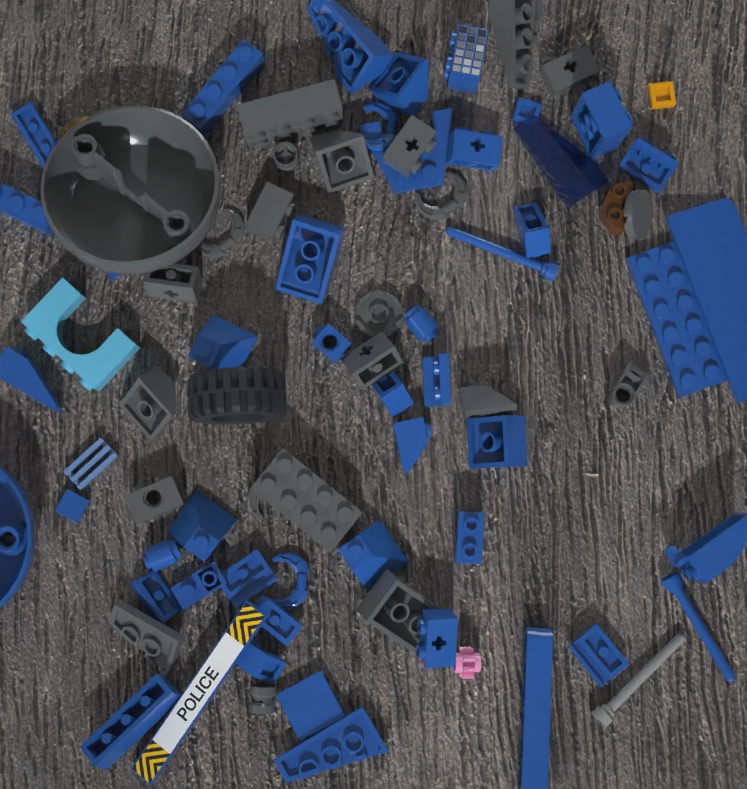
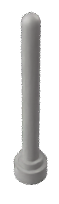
[591,632,686,728]

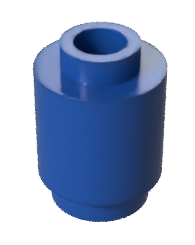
[403,305,439,343]
[142,539,183,572]

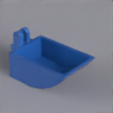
[664,512,747,584]

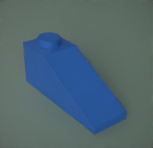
[0,346,63,413]

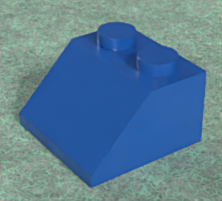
[467,415,528,469]

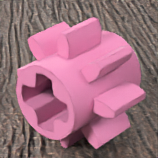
[452,647,481,679]

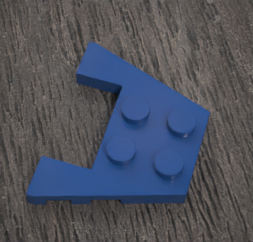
[358,108,453,194]

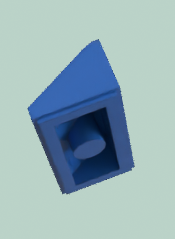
[130,569,183,624]

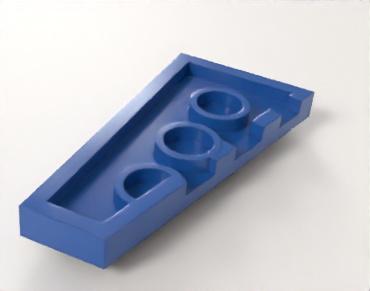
[274,705,389,783]

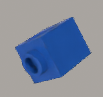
[312,323,352,364]

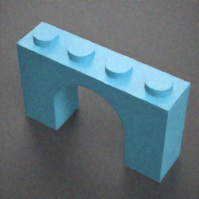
[21,277,140,392]

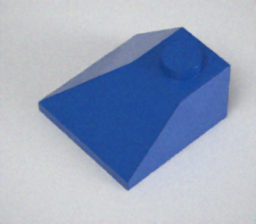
[368,52,429,116]
[188,315,258,369]
[167,490,238,562]
[338,520,408,590]

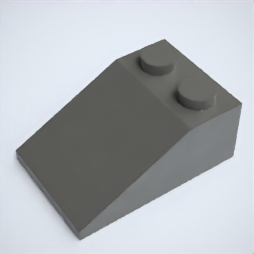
[356,568,441,654]

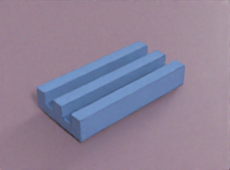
[63,437,119,490]

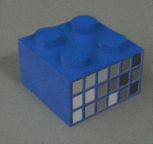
[444,24,489,94]

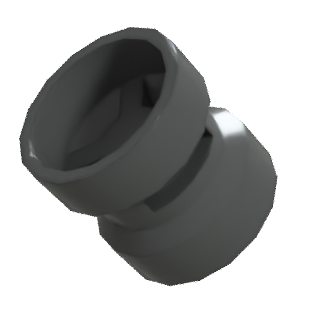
[273,142,299,173]
[249,684,276,714]

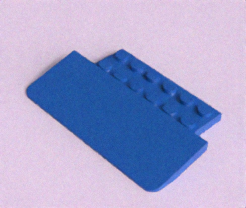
[625,198,747,404]

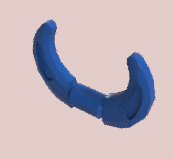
[363,102,399,151]
[270,552,310,609]

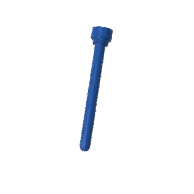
[445,226,560,282]
[660,571,736,682]

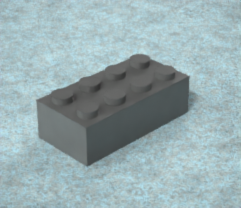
[237,79,343,149]
[251,448,363,553]

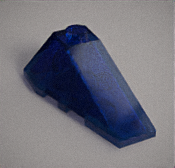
[513,115,609,210]

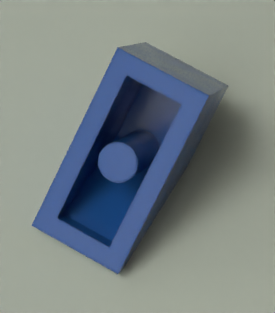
[513,202,551,258]
[371,371,414,417]
[393,417,432,474]

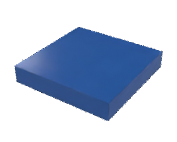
[276,670,345,741]

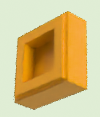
[647,81,676,110]

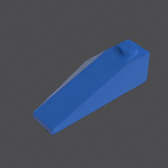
[307,0,394,94]

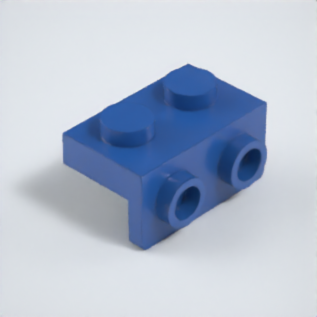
[617,137,680,194]

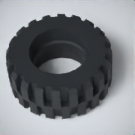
[187,367,287,425]

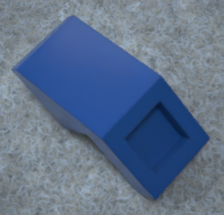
[171,561,227,610]
[236,640,287,685]

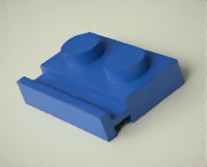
[221,549,278,609]
[567,623,629,688]

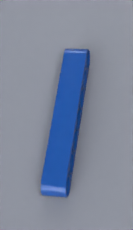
[519,627,553,789]

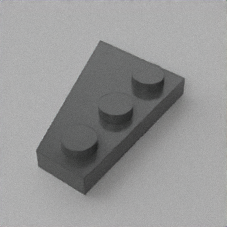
[109,599,184,678]

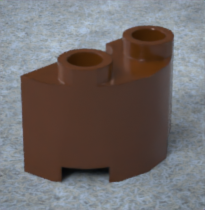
[599,182,633,237]

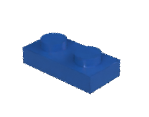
[255,593,303,646]

